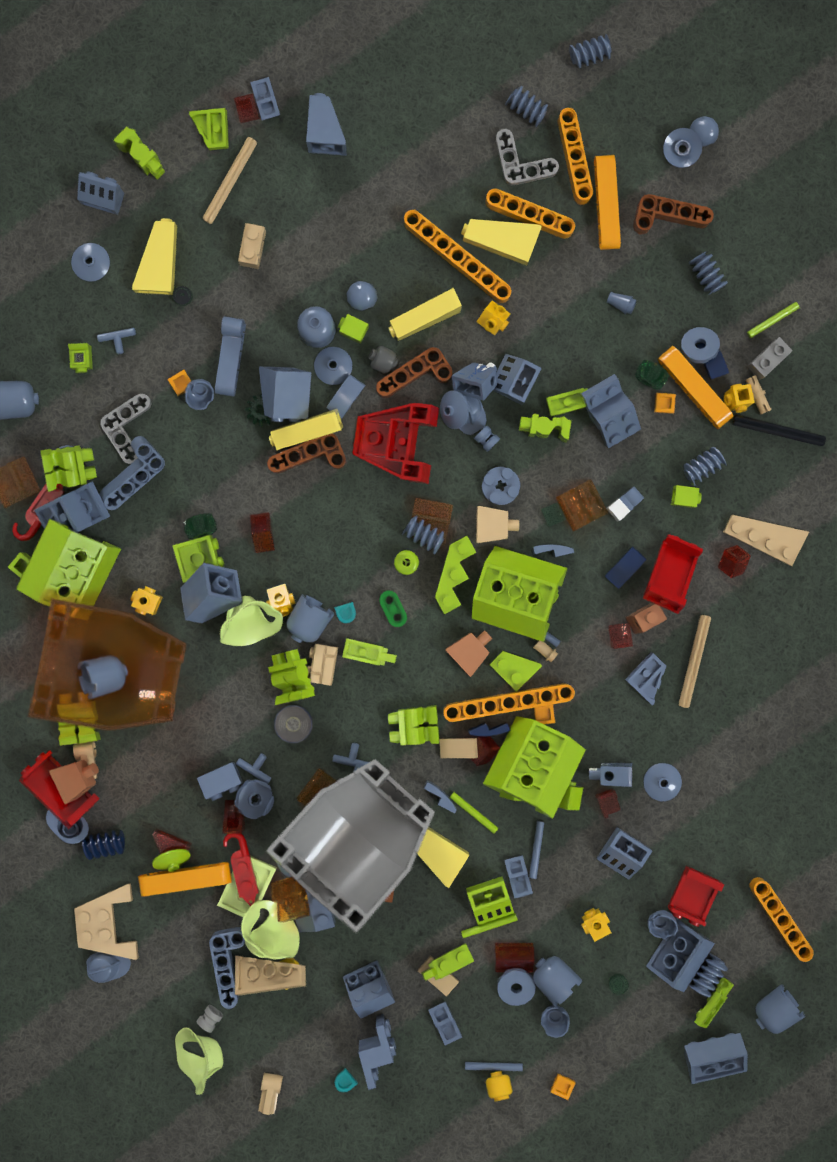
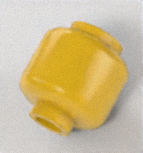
[485,1071,513,1102]

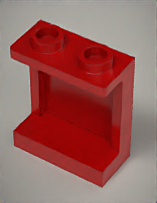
[668,866,724,927]

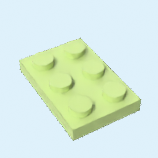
[217,855,277,917]

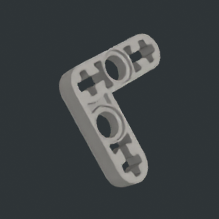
[496,129,559,186]
[101,394,151,464]

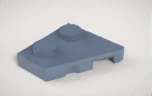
[625,652,666,705]

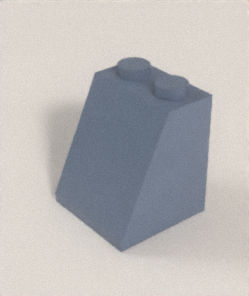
[306,93,347,156]
[259,366,311,422]
[180,563,242,623]

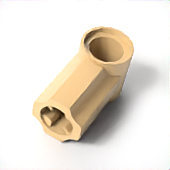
[73,741,98,779]
[258,1072,283,1115]

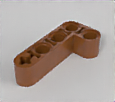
[633,194,714,234]
[376,347,452,398]
[267,433,346,474]

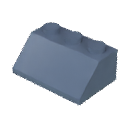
[284,876,336,932]
[646,918,715,992]
[684,1033,748,1084]

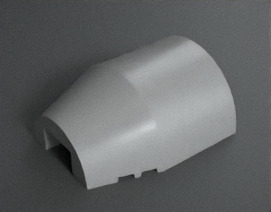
[266,760,434,933]

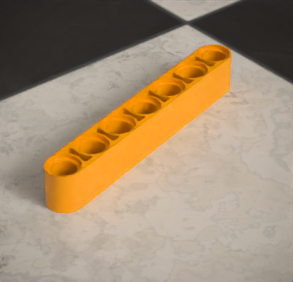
[404,210,511,303]
[443,683,575,722]

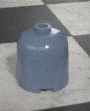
[297,306,336,348]
[0,381,39,420]
[287,594,334,643]
[78,655,128,699]
[533,956,582,1007]
[755,984,806,1034]

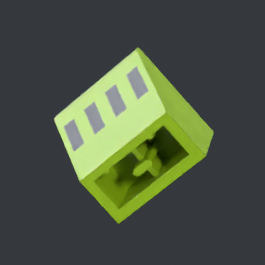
[466,876,514,925]

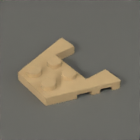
[74,883,139,960]

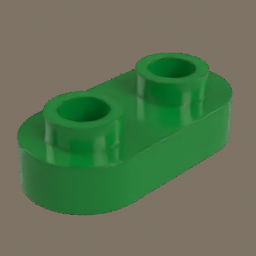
[380,591,407,627]

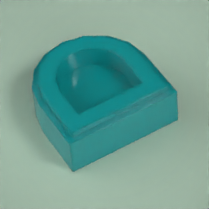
[334,602,356,623]
[335,1068,358,1092]

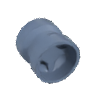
[474,425,500,452]

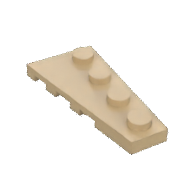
[723,515,809,566]
[235,955,306,996]

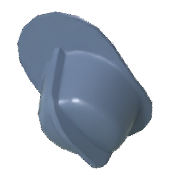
[459,395,486,435]
[46,810,89,844]
[86,952,131,983]

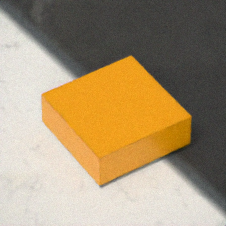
[168,370,191,396]
[654,393,676,414]
[534,704,555,724]
[550,1074,576,1100]

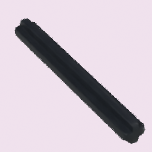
[732,415,826,446]

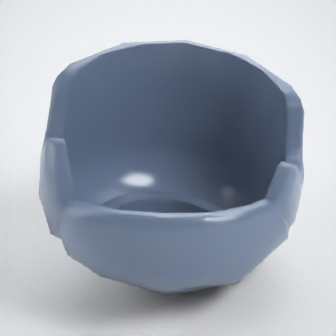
[690,116,719,147]
[347,281,378,311]
[185,379,214,410]
[647,910,678,940]
[541,1005,570,1038]

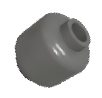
[368,345,398,374]

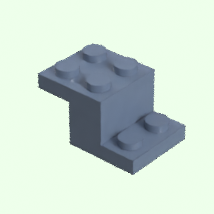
[581,374,641,448]
[35,482,110,532]
[358,1014,396,1090]

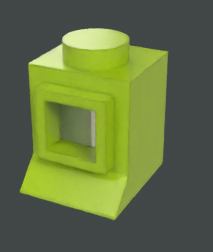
[68,343,93,373]

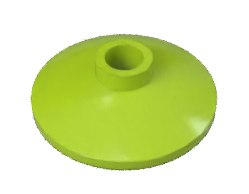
[152,849,191,872]

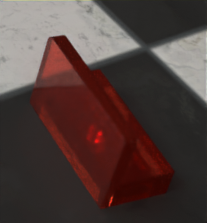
[495,943,534,972]

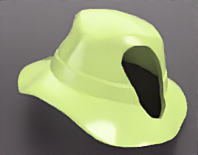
[220,596,283,646]
[241,900,300,959]
[175,1027,223,1095]

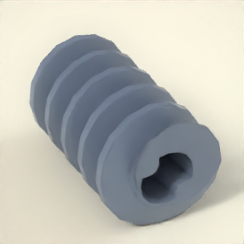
[569,34,611,69]
[505,86,548,127]
[689,251,728,295]
[684,447,727,486]
[402,515,444,555]
[689,952,728,997]

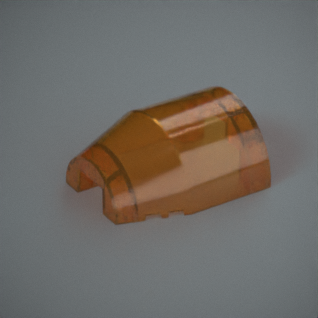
[28,599,187,731]

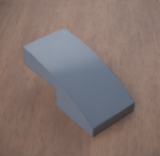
[250,77,280,120]
[326,374,366,419]
[532,545,574,557]
[424,780,456,813]
[504,855,533,899]
[428,1002,463,1045]

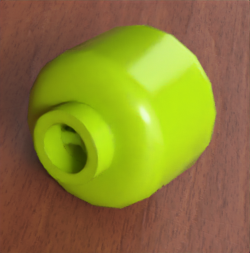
[394,550,419,575]

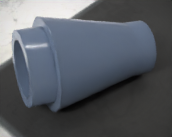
[607,292,637,314]

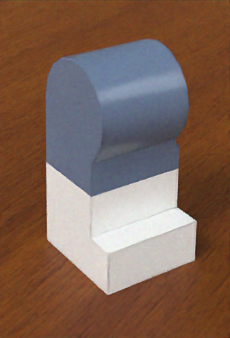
[606,486,644,521]

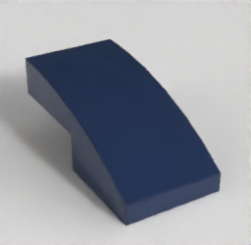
[696,343,729,380]
[605,546,646,589]
[468,722,510,736]

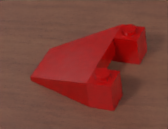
[352,403,439,484]

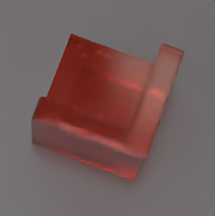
[234,93,259,123]
[718,545,751,578]
[608,623,633,649]
[470,736,500,766]
[595,788,620,819]

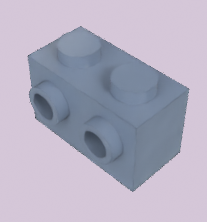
[197,762,244,801]

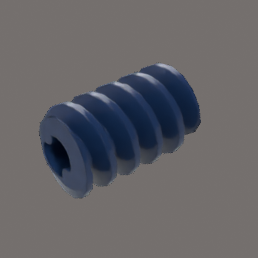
[82,830,125,860]

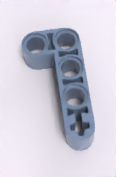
[215,316,246,396]
[99,436,165,510]
[209,927,245,1009]

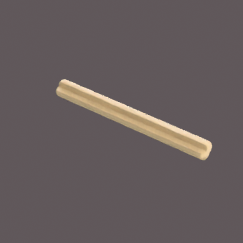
[203,137,257,224]
[679,615,711,708]

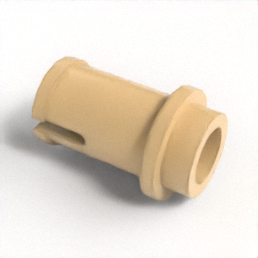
[533,641,558,662]

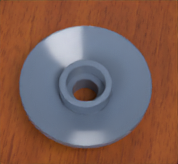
[663,128,702,168]
[71,243,110,281]
[314,347,352,385]
[440,391,469,429]
[644,763,682,801]

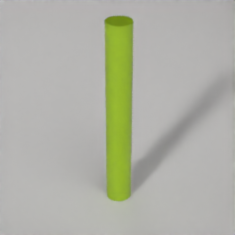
[747,302,800,338]
[449,792,498,834]
[461,913,518,938]

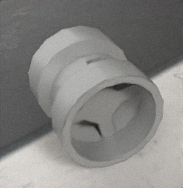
[196,1005,223,1033]

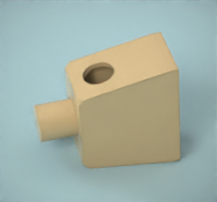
[476,506,519,543]

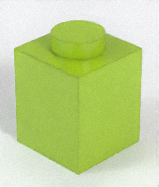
[338,314,369,344]
[671,485,702,508]

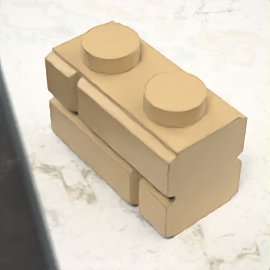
[238,223,266,269]
[307,643,338,686]

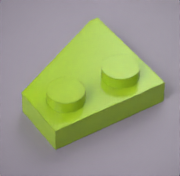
[489,651,542,692]

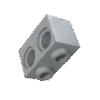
[747,337,792,380]

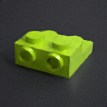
[173,535,225,583]

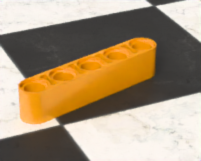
[558,108,593,205]
[594,155,621,250]
[485,189,575,239]
[657,346,733,429]
[138,862,232,896]
[750,877,814,962]

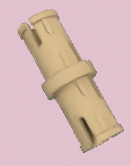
[745,375,772,415]

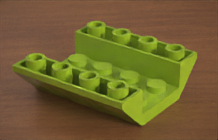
[16,519,121,617]
[472,546,568,642]
[483,716,586,819]

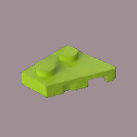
[189,108,229,150]

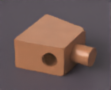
[625,603,667,634]
[445,630,492,677]
[49,760,99,804]

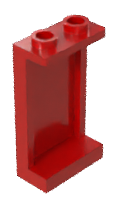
[643,534,703,614]
[19,750,100,829]

